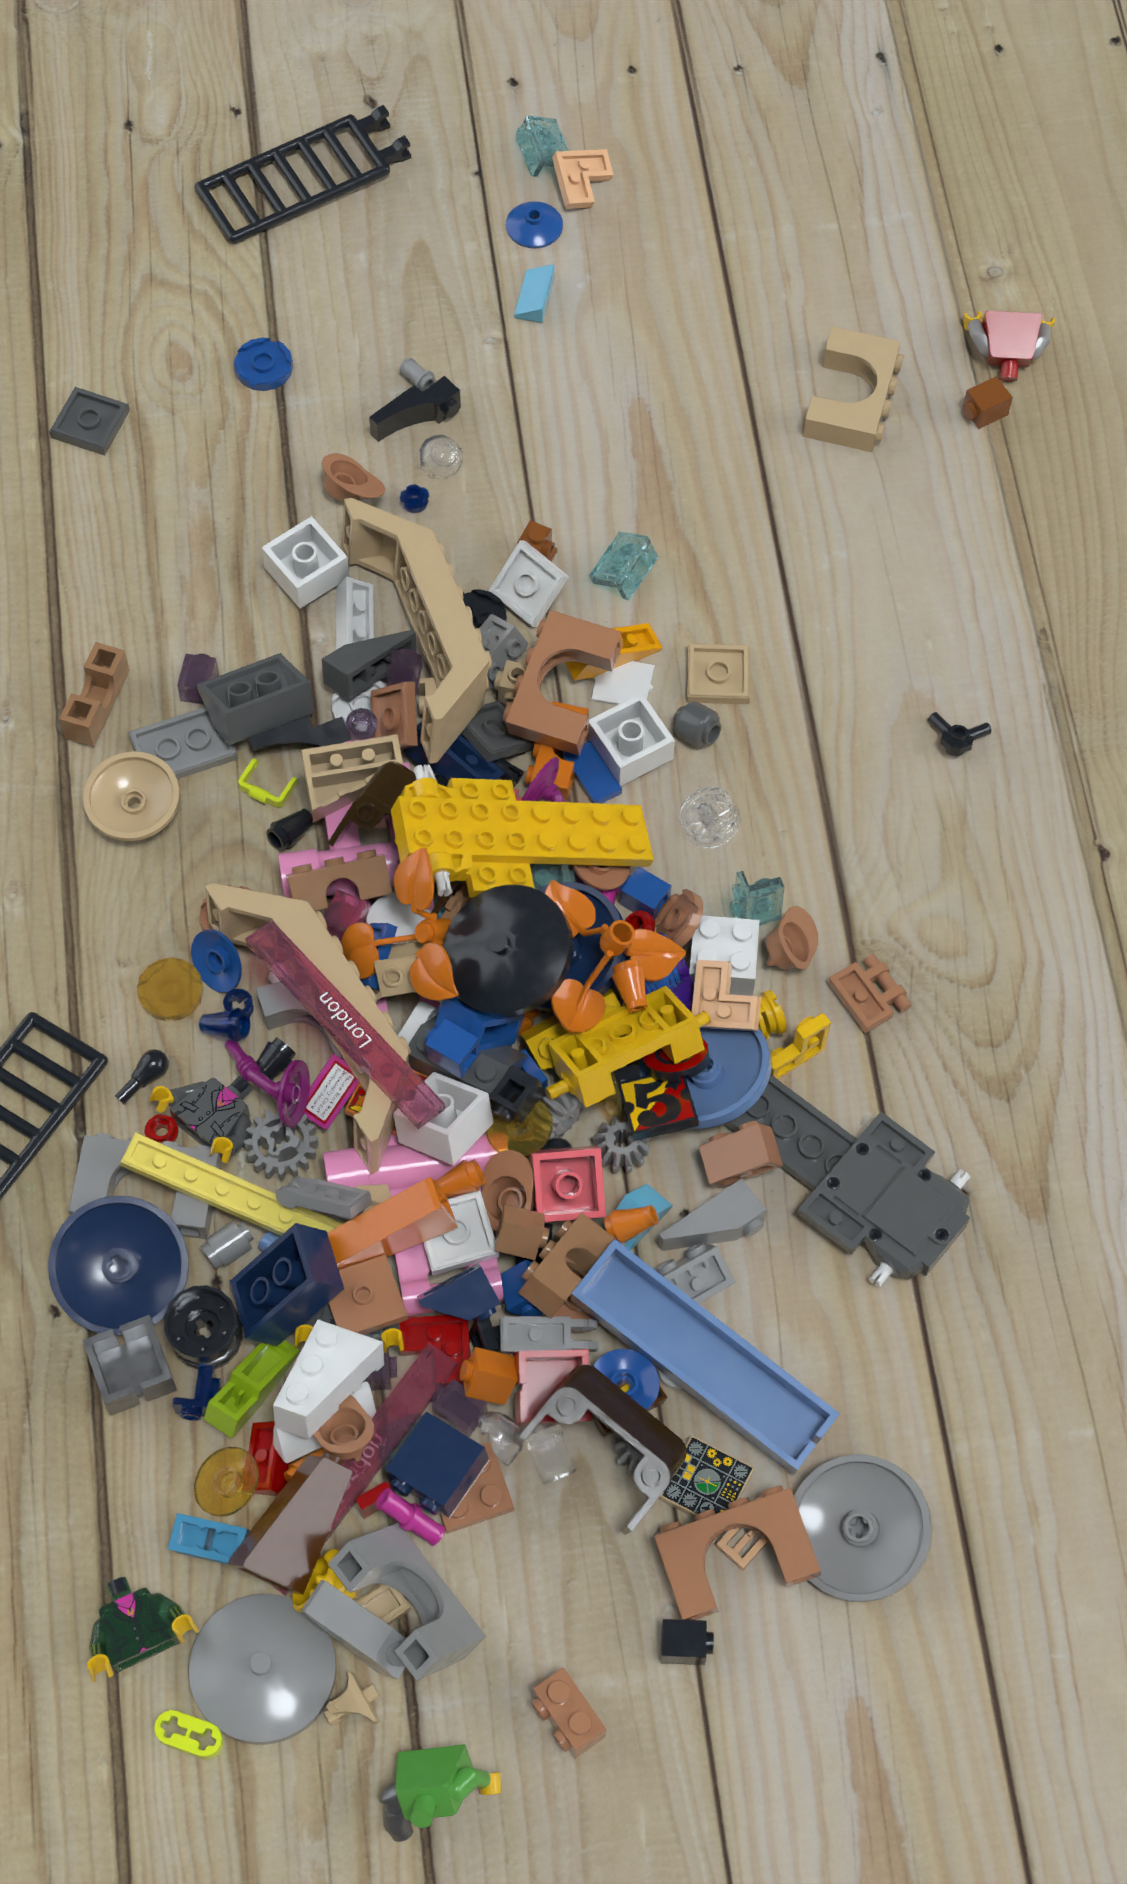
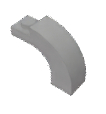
[256,981,345,1061]

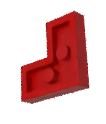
[399,1315,470,1387]

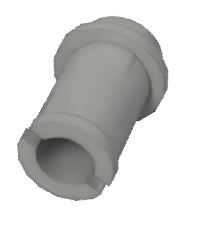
[399,358,436,391]

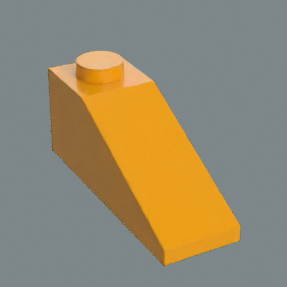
[565,623,663,681]

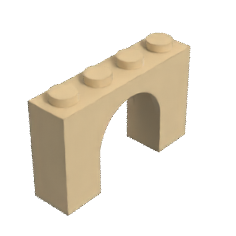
[803,326,904,452]

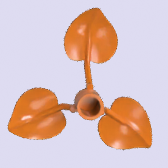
[341,848,459,1000]
[544,880,686,1033]

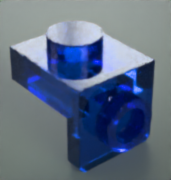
[172,1365,221,1421]

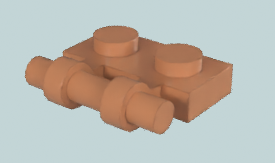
[828,954,912,1034]

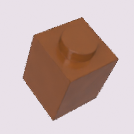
[963,376,1013,429]

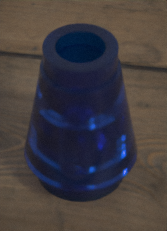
[199,1009,251,1042]

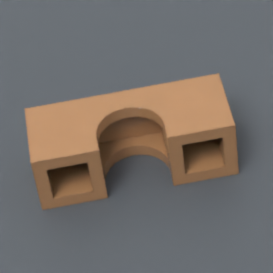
[59,642,129,747]
[286,849,393,911]
[518,1212,614,1319]

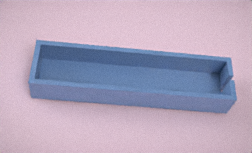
[571,1239,840,1475]

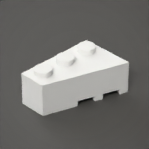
[273,1320,384,1439]

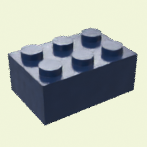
[230,1223,344,1346]

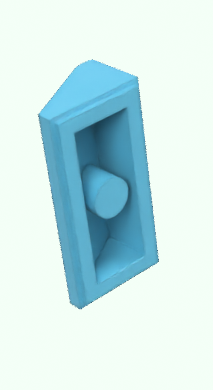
[514,265,555,323]

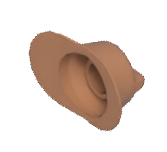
[322,453,385,503]
[765,906,818,970]
[482,1150,534,1231]
[313,1394,375,1463]

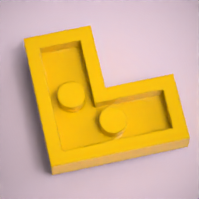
[771,1012,831,1079]

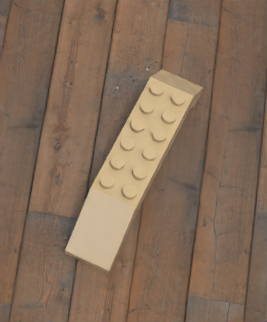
[341,498,492,763]
[205,883,411,1174]

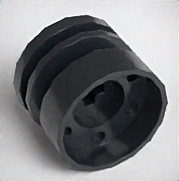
[164,1285,243,1371]

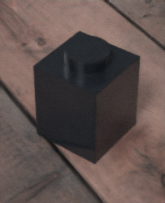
[661,1619,714,1665]

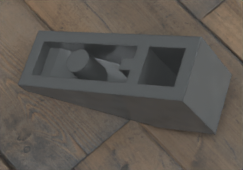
[322,630,417,700]

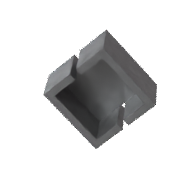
[82,1315,177,1416]

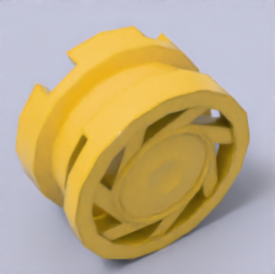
[758,989,787,1039]

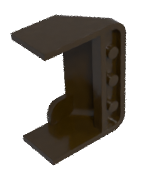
[327,761,461,915]
[514,1365,687,1535]

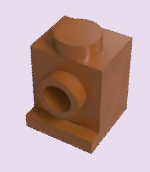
[517,520,557,562]

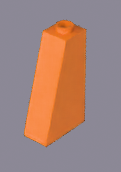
[327,1177,458,1270]

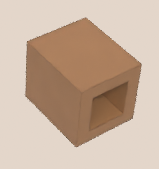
[495,1204,549,1260]

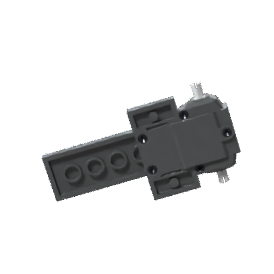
[725,1075,970,1288]

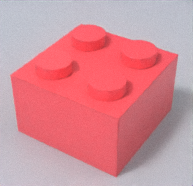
[528,1145,606,1222]

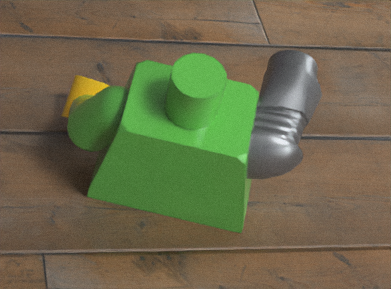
[379,1744,502,1842]

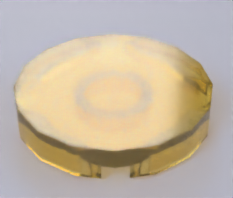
[137,957,203,1021]

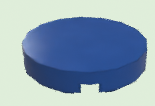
[234,337,293,391]

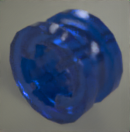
[223,989,254,1022]

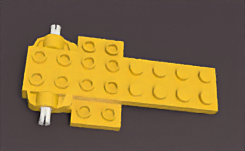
[391,765,654,897]

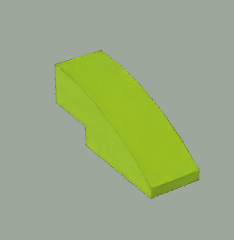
[204,1340,300,1438]

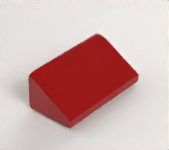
[242,1421,291,1496]

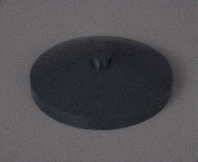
[443,884,574,1017]

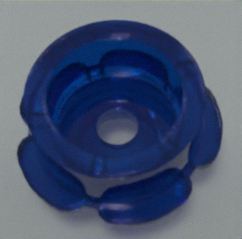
[400,484,429,513]

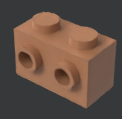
[699,1121,783,1188]
[531,1667,606,1759]

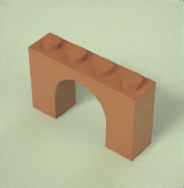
[503,610,623,756]
[654,1485,821,1620]

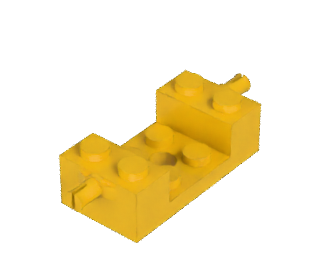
[545,986,711,1108]

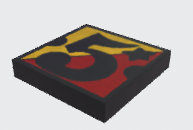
[617,1075,699,1142]

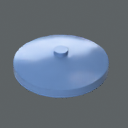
[639,1028,772,1129]

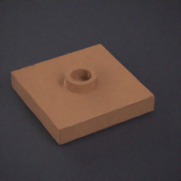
[371,682,418,749]
[328,1254,408,1335]

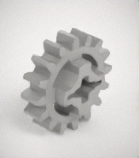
[244,1108,319,1180]

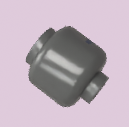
[674,701,721,748]

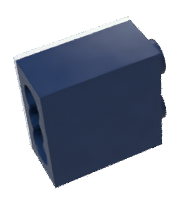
[385,1411,490,1519]

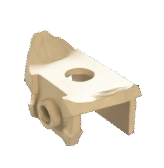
[373,940,424,1000]

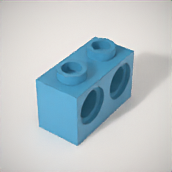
[168,1513,250,1564]

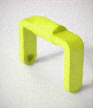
[238,758,299,808]

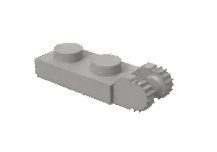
[275,1176,372,1219]
[499,1316,598,1354]

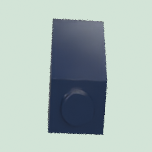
[417,1263,501,1322]

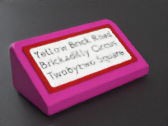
[303,1053,359,1130]

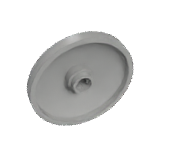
[794,1454,933,1602]
[189,1594,337,1745]

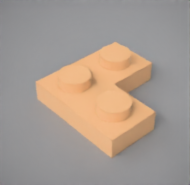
[552,149,614,209]
[692,960,761,1031]

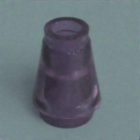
[346,708,378,740]

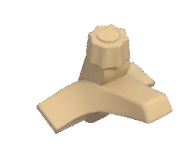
[324,1672,380,1725]

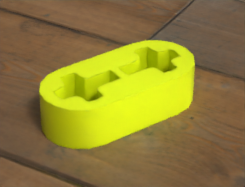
[154,1710,224,1760]

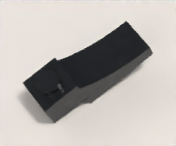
[369,376,461,442]
[249,716,353,752]

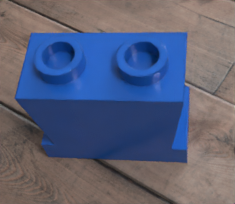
[434,997,525,1051]

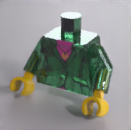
[87,1577,199,1682]

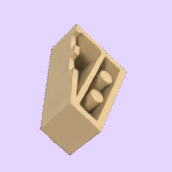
[302,734,403,823]

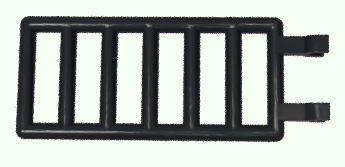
[194,105,412,244]
[0,1012,108,1200]

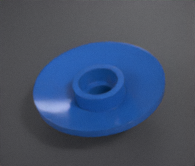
[506,201,563,249]
[191,929,242,992]
[593,1349,660,1410]

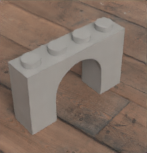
[68,1133,222,1239]
[328,1523,486,1681]

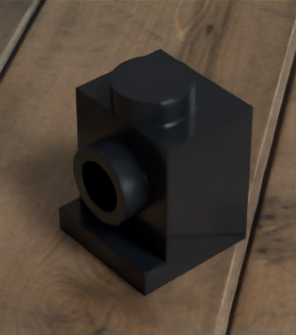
[489,1065,546,1124]

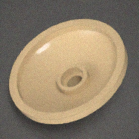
[83,751,180,841]

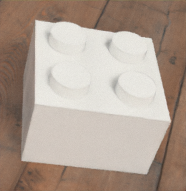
[261,516,350,609]
[587,693,675,786]
[689,915,760,996]
[393,1072,494,1165]

